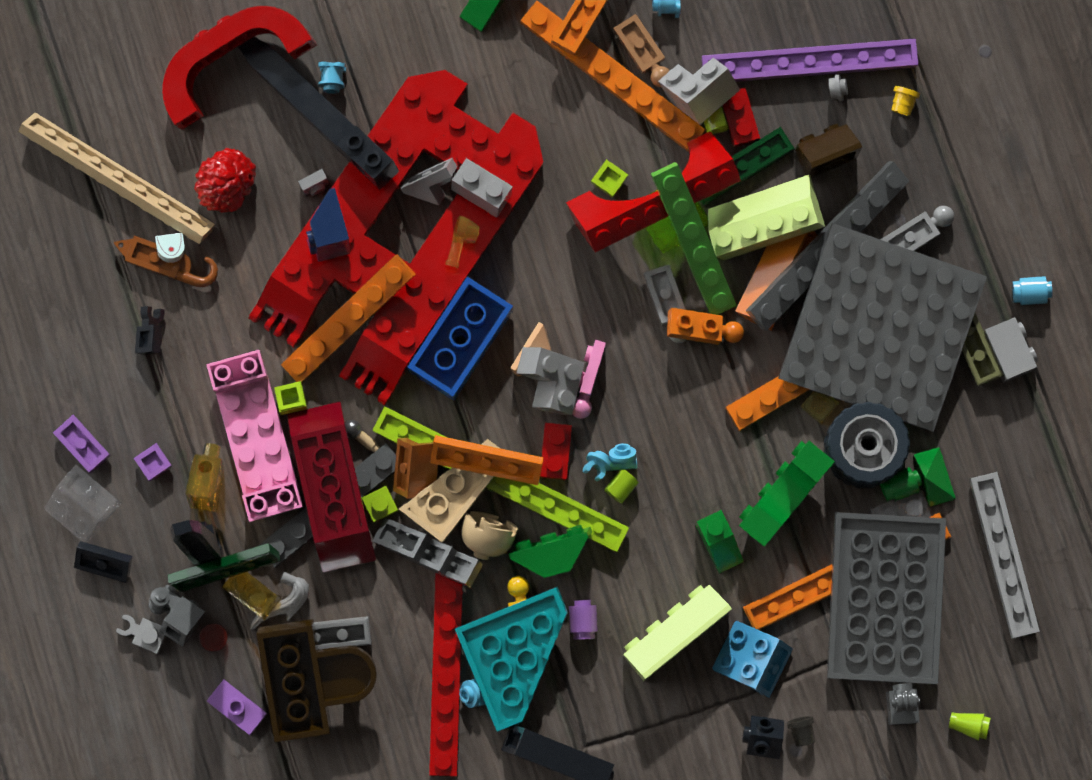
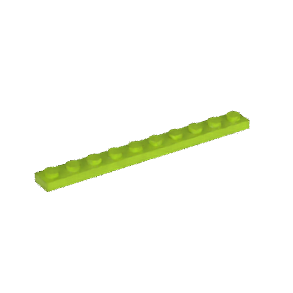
[372,406,629,553]

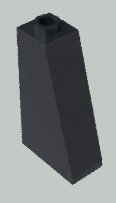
[501,725,614,780]

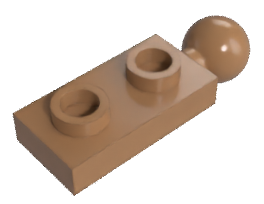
[613,14,670,88]

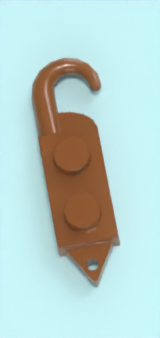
[114,236,218,288]

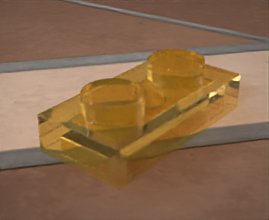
[222,572,281,620]

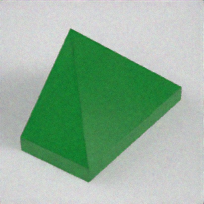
[913,447,956,507]

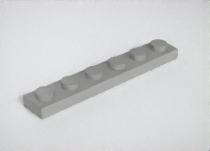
[969,472,1040,639]

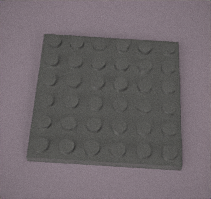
[778,223,987,432]

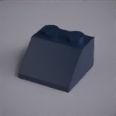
[306,188,350,262]

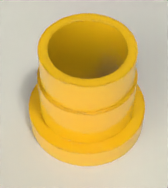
[891,86,921,116]

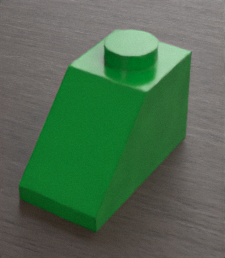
[695,510,744,574]

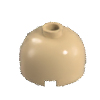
[461,511,518,560]

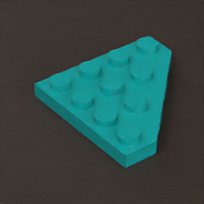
[455,587,568,731]

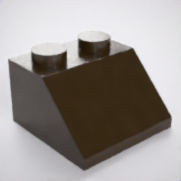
[795,124,862,178]

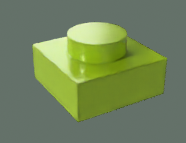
[591,159,628,198]
[362,486,398,523]

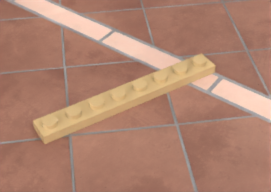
[19,113,215,244]

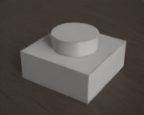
[298,169,329,196]

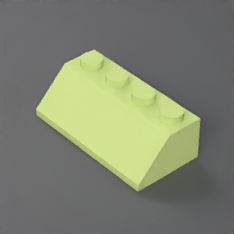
[708,175,825,260]
[623,585,732,681]

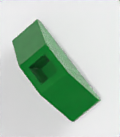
[509,525,592,578]

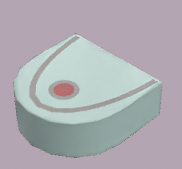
[155,233,184,263]

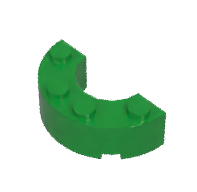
[739,441,835,546]

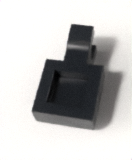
[135,306,165,355]

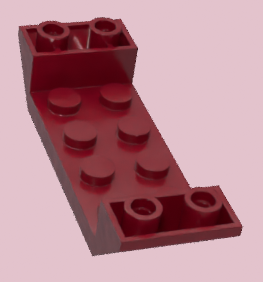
[287,402,377,573]

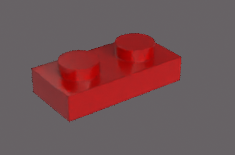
[722,88,760,147]
[540,423,572,480]

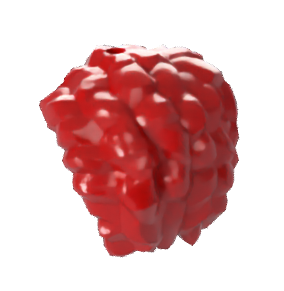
[194,148,256,213]

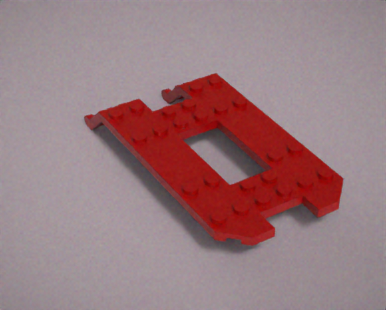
[248,70,544,406]

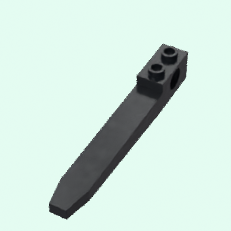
[238,36,399,190]
[170,520,225,566]

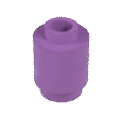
[569,600,598,639]

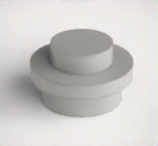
[829,74,848,101]

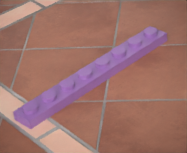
[702,39,918,82]

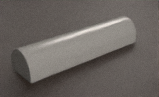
[314,616,372,650]

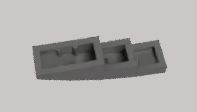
[372,518,483,588]

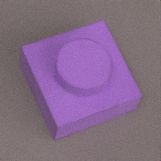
[134,443,173,482]

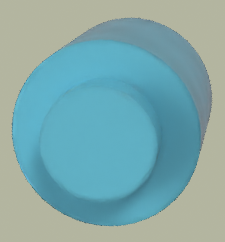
[1012,276,1053,305]

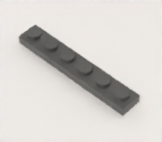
[258,443,396,568]

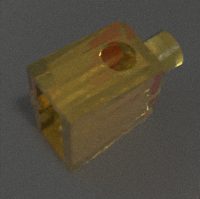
[185,443,224,512]

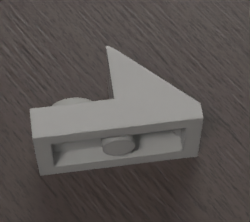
[401,158,457,205]

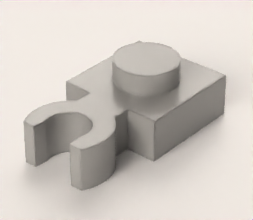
[116,615,166,654]

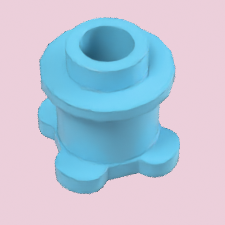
[652,0,680,18]
[318,62,346,94]

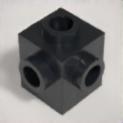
[742,715,784,759]

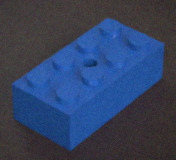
[407,277,513,401]

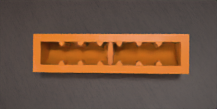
[735,231,817,330]

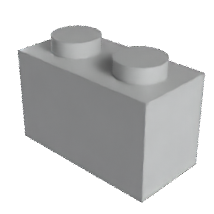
[451,158,513,217]
[984,317,1038,383]

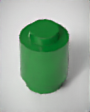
[880,467,922,502]

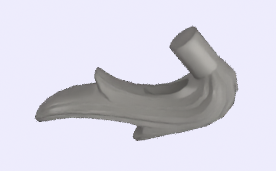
[250,572,309,632]

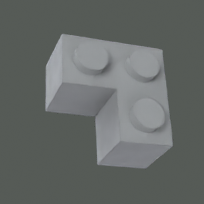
[658,58,740,124]
[516,347,585,415]

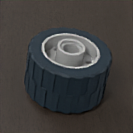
[824,402,910,489]

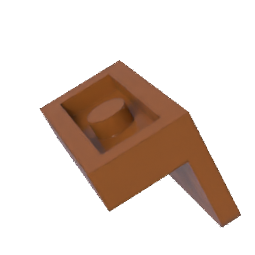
[393,438,438,499]

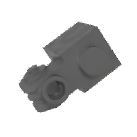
[148,585,205,647]
[886,683,920,725]

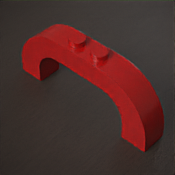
[162,6,317,130]

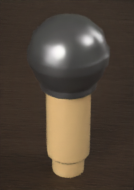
[345,420,380,452]

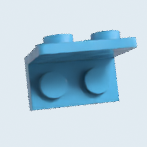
[712,621,793,698]

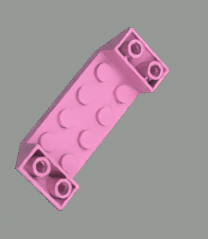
[206,350,303,522]

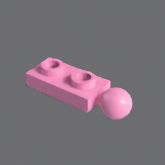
[572,340,606,419]

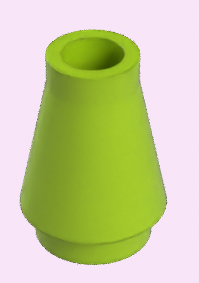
[949,712,991,741]

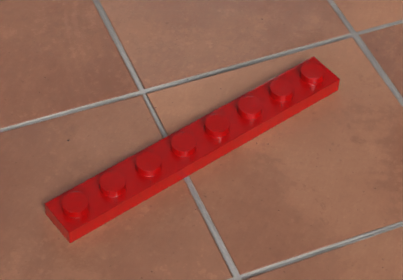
[429,573,463,776]

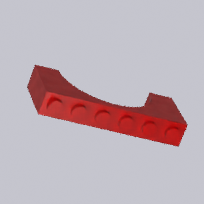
[566,131,741,253]

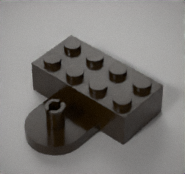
[256,619,377,742]

